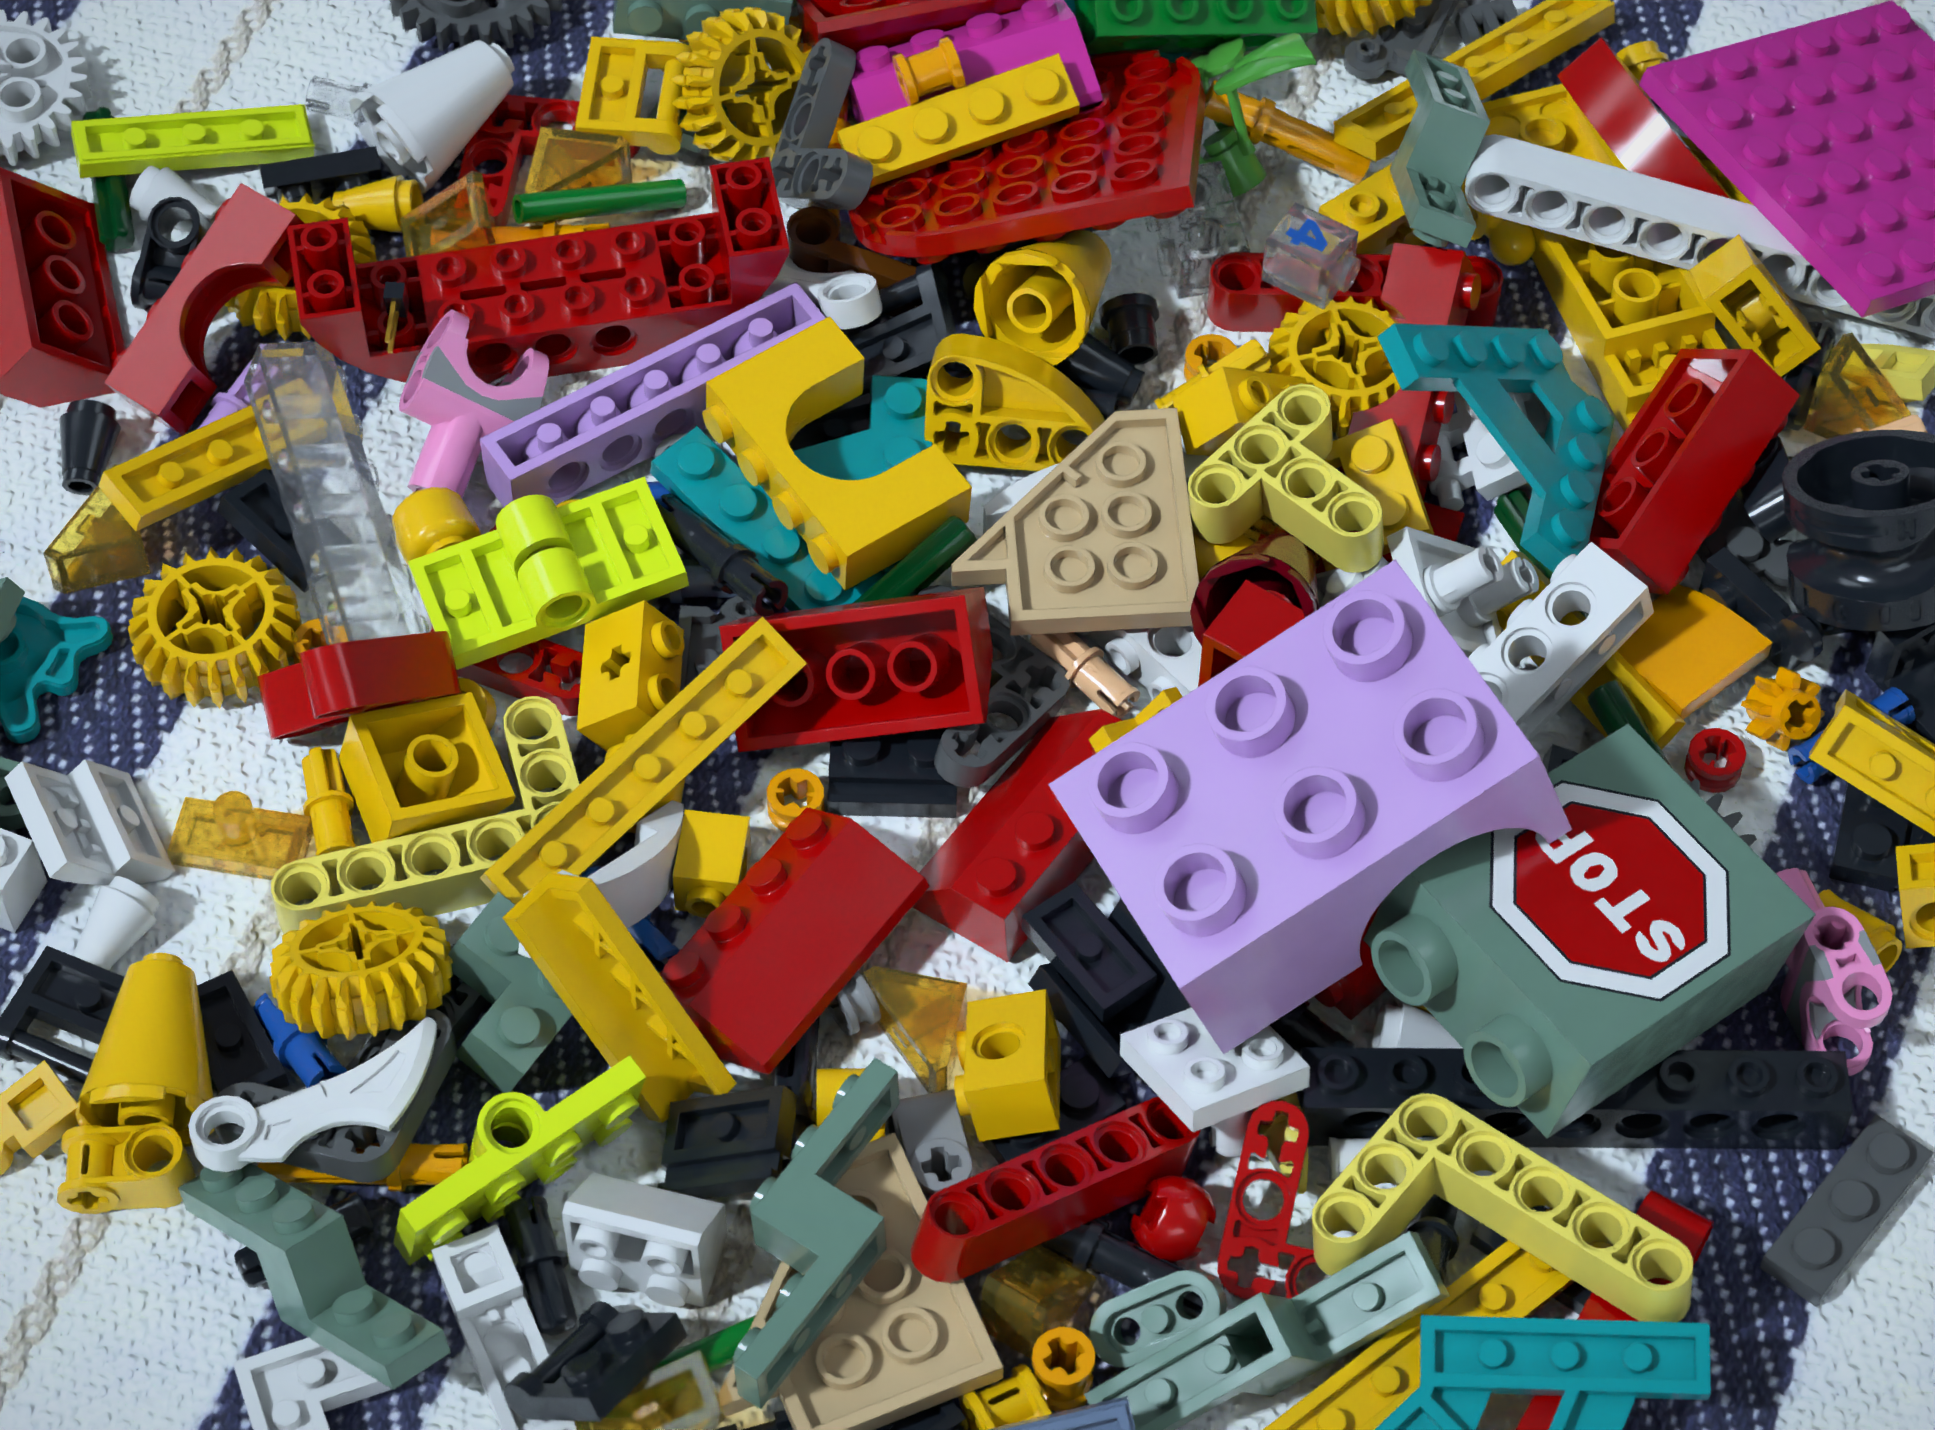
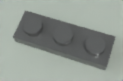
[1759,1114,1934,1307]

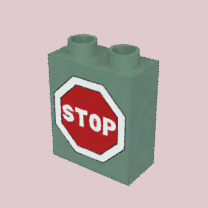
[1363,724,1816,1139]

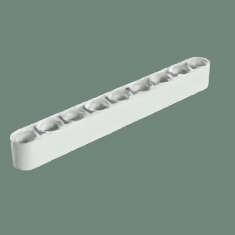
[1465,134,1935,338]

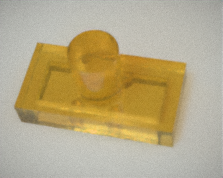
[167,791,313,880]

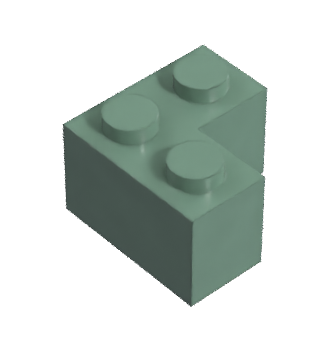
[448,891,572,1093]

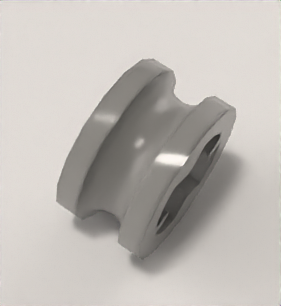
[827,971,881,1036]

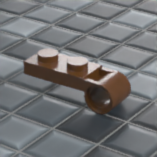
[786,207,948,317]

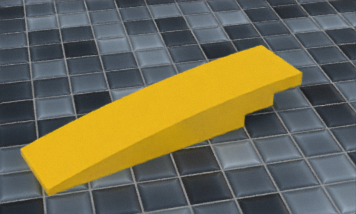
[1482,84,1727,432]

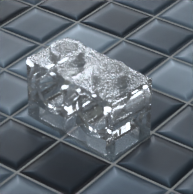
[1144,161,1250,299]

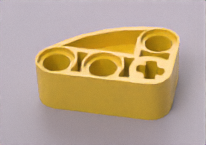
[924,333,1105,471]

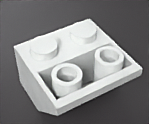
[562,1172,727,1308]

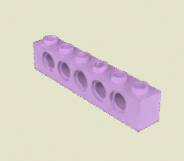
[480,282,825,507]

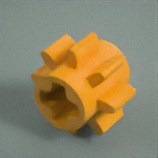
[1741,667,1825,751]

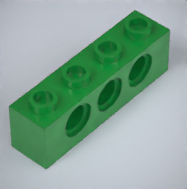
[1074,0,1318,54]

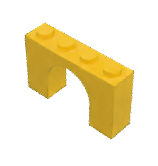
[702,316,972,591]

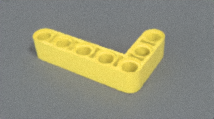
[271,696,593,934]
[1312,1093,1693,1322]

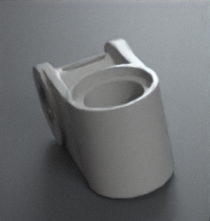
[887,1089,972,1203]

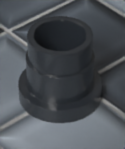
[1099,293,1159,366]

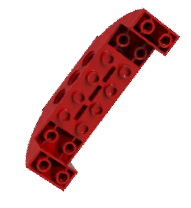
[287,157,790,385]

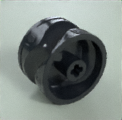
[1782,430,1935,631]

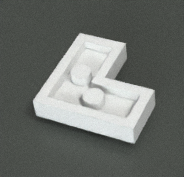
[233,1337,392,1430]

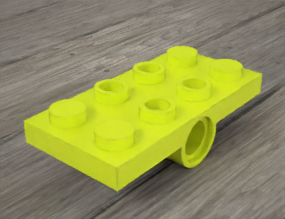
[408,477,689,670]
[393,1055,646,1265]

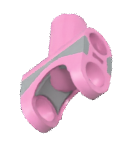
[399,310,549,498]
[1776,868,1893,1076]

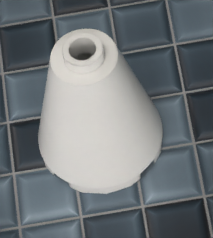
[349,40,515,193]

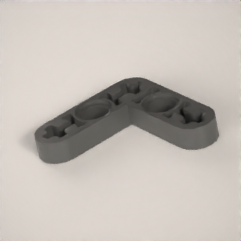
[771,38,873,210]
[918,585,1070,788]
[215,1009,457,1183]

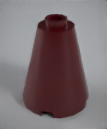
[1190,532,1319,646]

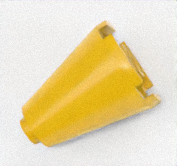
[973,230,1112,365]
[75,953,215,1147]

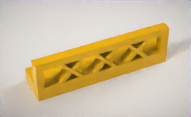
[1809,689,1935,836]
[502,873,737,1123]

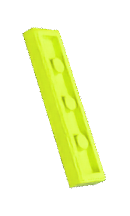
[71,104,315,178]

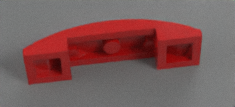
[1557,37,1733,199]

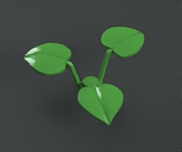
[1190,33,1317,198]

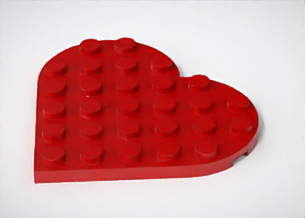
[848,50,1206,264]

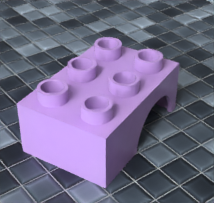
[1048,559,1572,1054]

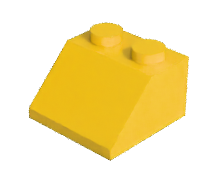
[339,692,515,843]

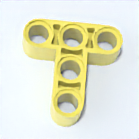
[1188,384,1384,573]

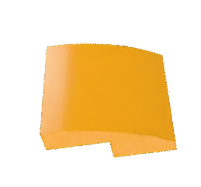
[1617,584,1773,719]

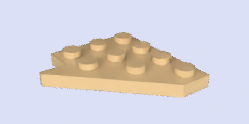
[951,408,1199,636]
[717,1133,1003,1430]

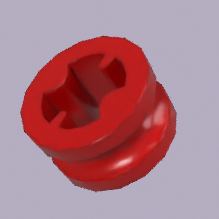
[1684,728,1746,793]

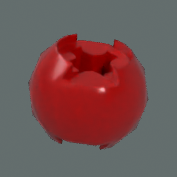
[1131,1175,1216,1264]

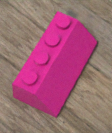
[848,0,1103,124]

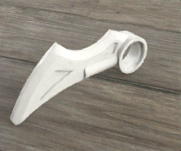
[761,256,883,329]
[188,1017,437,1172]

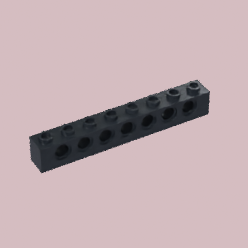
[1296,1047,1853,1150]

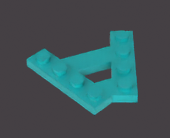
[1377,323,1615,572]
[650,375,932,611]
[1375,1315,1711,1430]

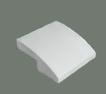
[4,759,175,885]

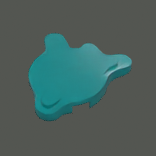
[0,596,113,743]

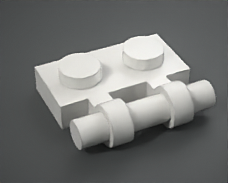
[1428,392,1528,511]

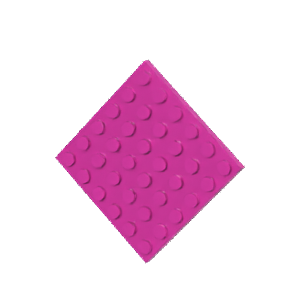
[1639,0,1935,318]

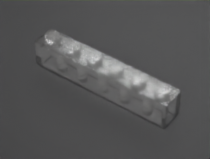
[244,342,430,645]

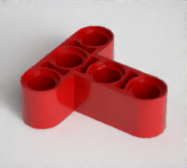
[257,631,462,740]

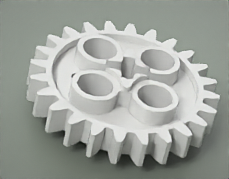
[0,10,92,166]

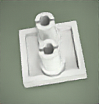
[1387,526,1539,657]
[1120,1007,1310,1157]

